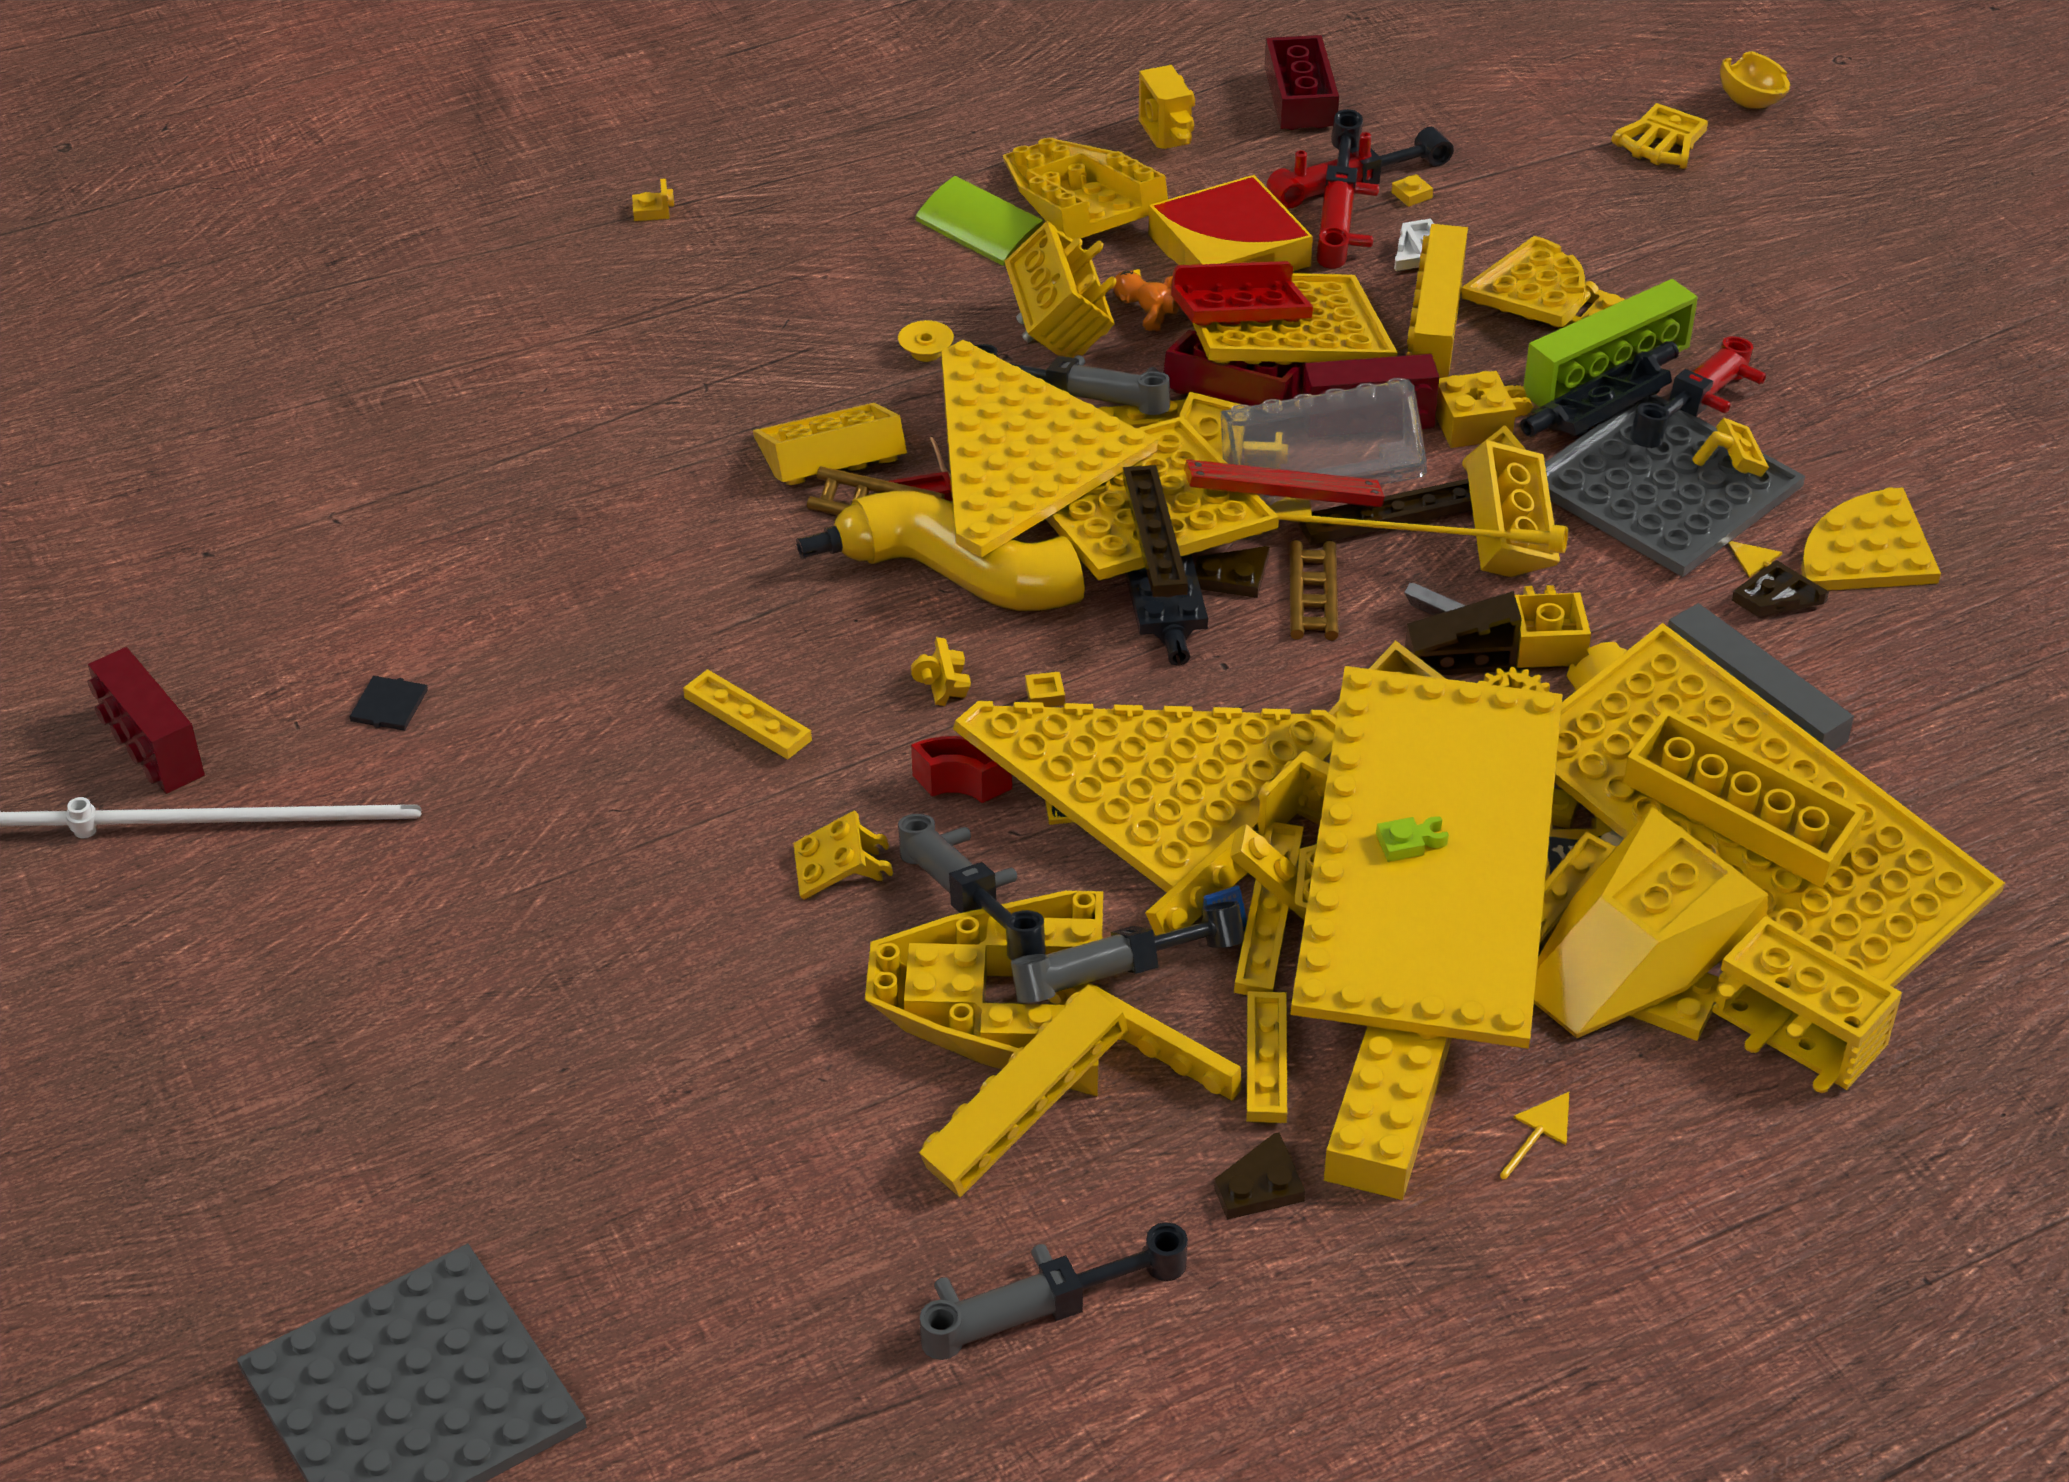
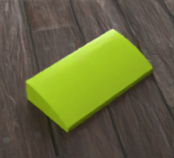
[915,176,1043,266]

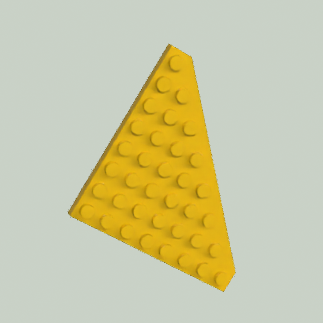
[941,340,1158,558]
[953,701,1337,892]

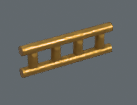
[807,466,944,516]
[1289,540,1339,641]

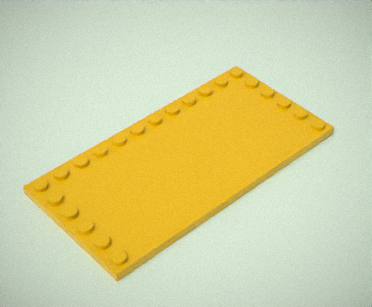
[1554,623,2005,988]
[1290,666,1563,1049]

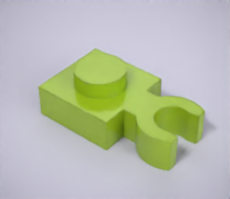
[1376,817,1449,862]

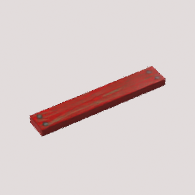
[1184,459,1385,507]

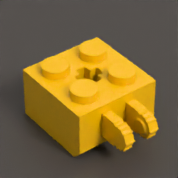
[1138,65,1195,149]
[1436,371,1534,448]
[1515,585,1591,668]

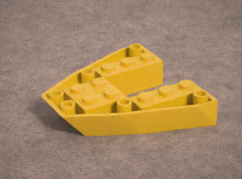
[865,890,1103,1097]

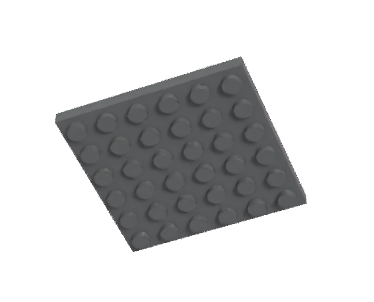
[1545,394,1805,577]
[237,1243,587,1482]

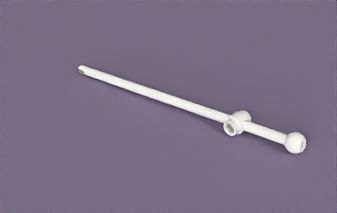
[0,797,422,838]

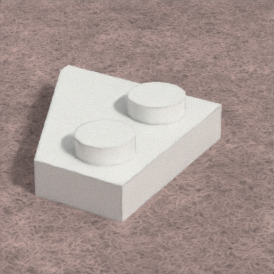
[1394,219,1434,271]

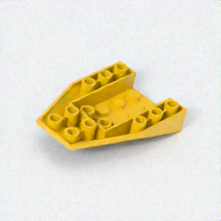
[1003,138,1168,240]
[1534,807,1768,1038]

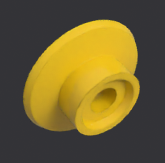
[898,320,954,362]

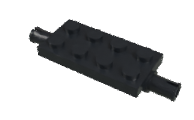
[1520,341,1679,437]
[1125,554,1208,665]

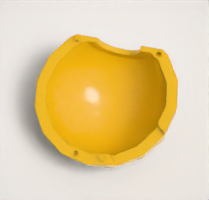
[1720,51,1790,108]

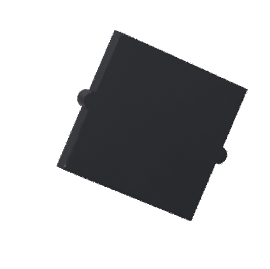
[350,676,428,731]

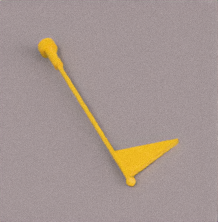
[1269,497,1568,553]

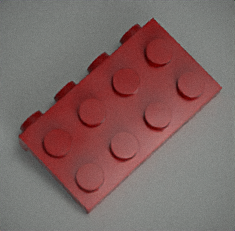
[1171,261,1313,326]

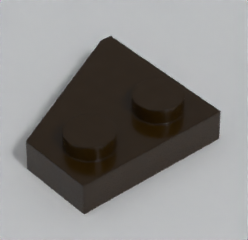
[1195,546,1270,598]
[1732,560,1829,617]
[1214,1132,1305,1220]

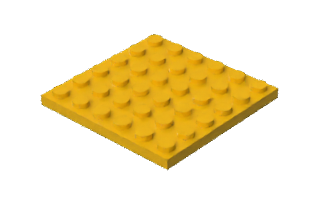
[1193,273,1398,365]
[1046,416,1279,581]

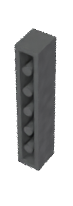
[1668,603,1854,751]

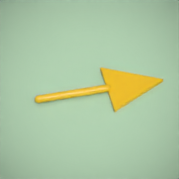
[1728,541,1783,578]
[1500,1092,1569,1179]

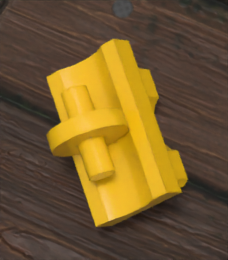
[910,637,971,706]

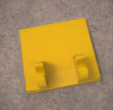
[793,810,893,900]

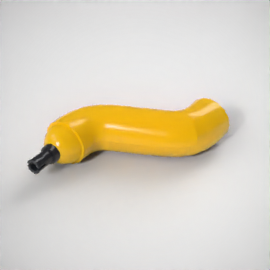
[796,491,1085,611]

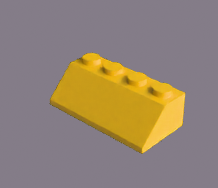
[1466,440,1560,577]

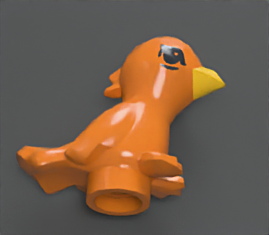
[1113,269,1179,332]

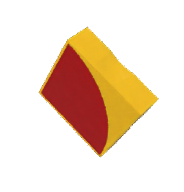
[1148,175,1313,271]

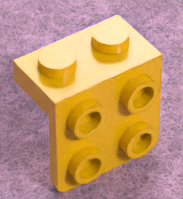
[1257,751,1329,837]

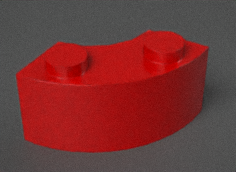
[911,736,1012,803]

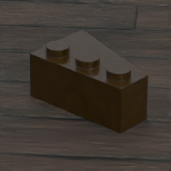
[1405,591,1522,675]

